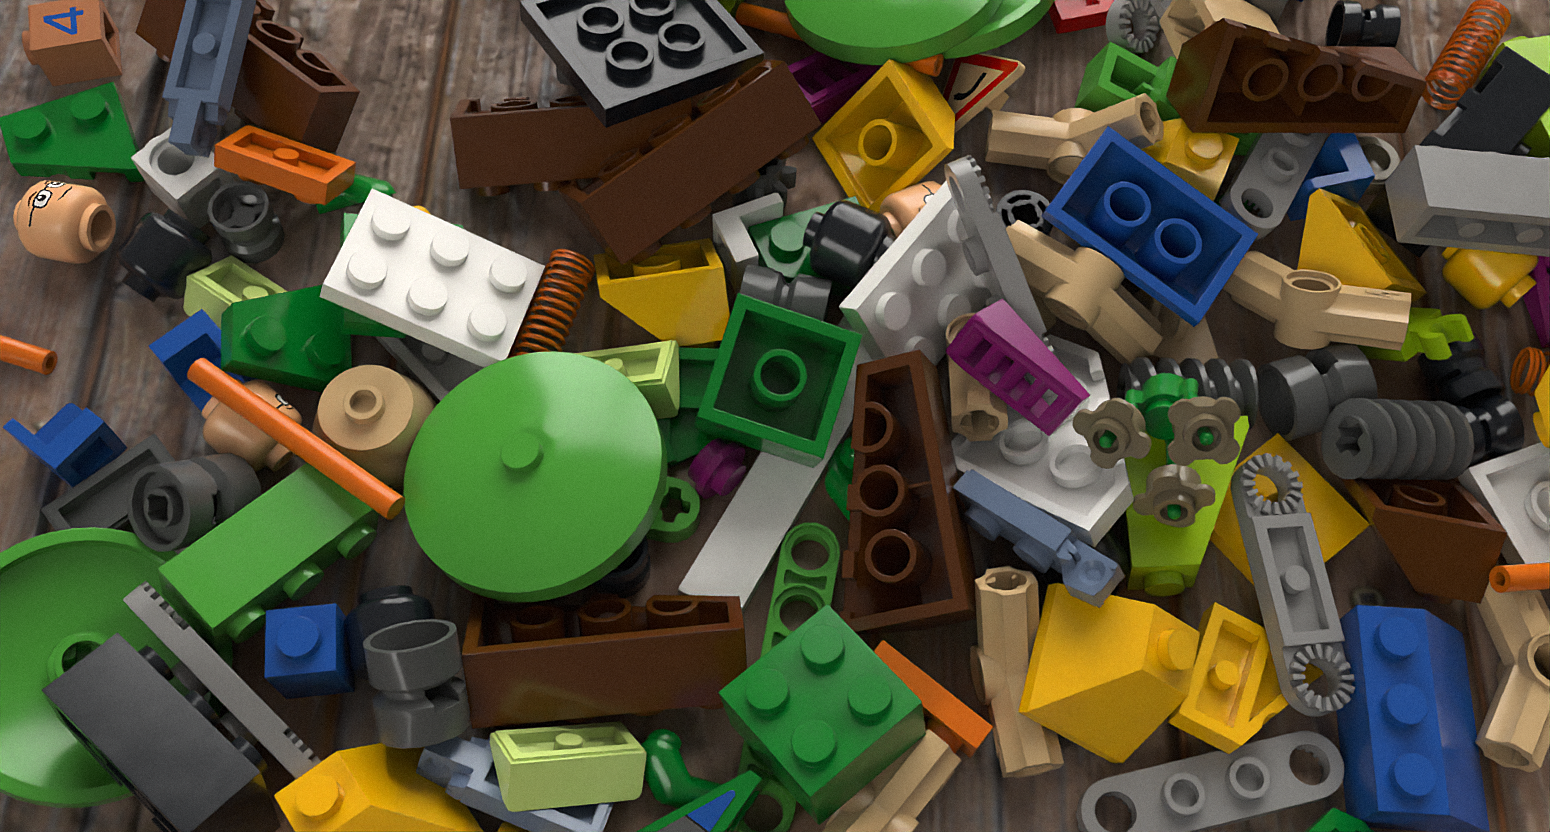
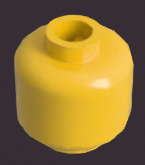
[1441,247,1539,310]

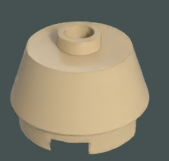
[312,365,436,488]

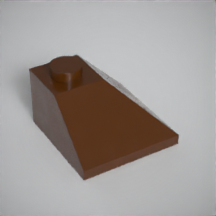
[1338,476,1508,604]

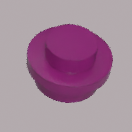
[688,438,746,499]

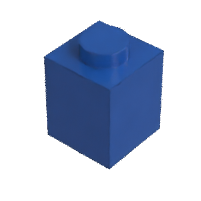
[264,603,355,699]

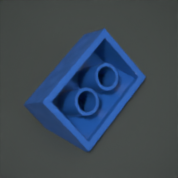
[1041,126,1258,327]
[1336,605,1490,832]

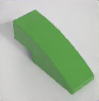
[1074,41,1258,156]

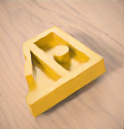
[1168,602,1324,754]

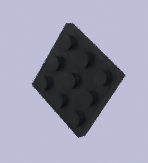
[519,0,764,128]

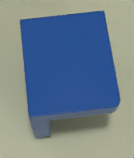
[1286,133,1375,221]
[149,309,257,413]
[3,403,127,488]

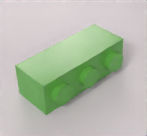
[158,463,379,652]

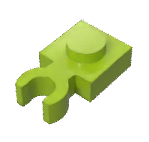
[1356,307,1474,362]

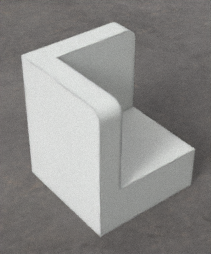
[713,193,784,293]

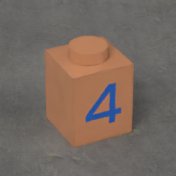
[22,0,122,86]

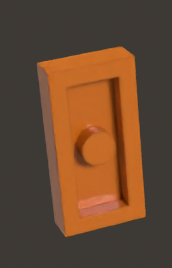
[214,124,356,205]
[874,640,993,758]

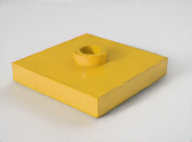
[1210,433,1370,585]

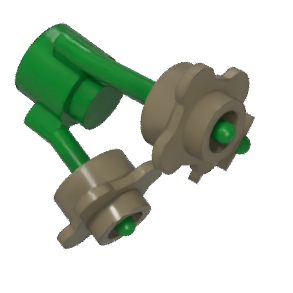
[1073,373,1241,527]

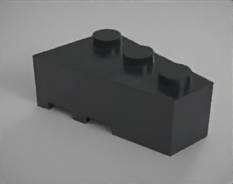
[1365,46,1550,258]
[42,632,281,832]

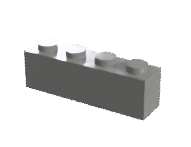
[1385,145,1550,257]

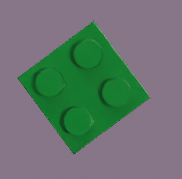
[693,293,863,468]
[718,604,926,825]

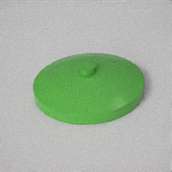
[784,0,1003,65]
[403,351,668,602]
[0,527,233,808]

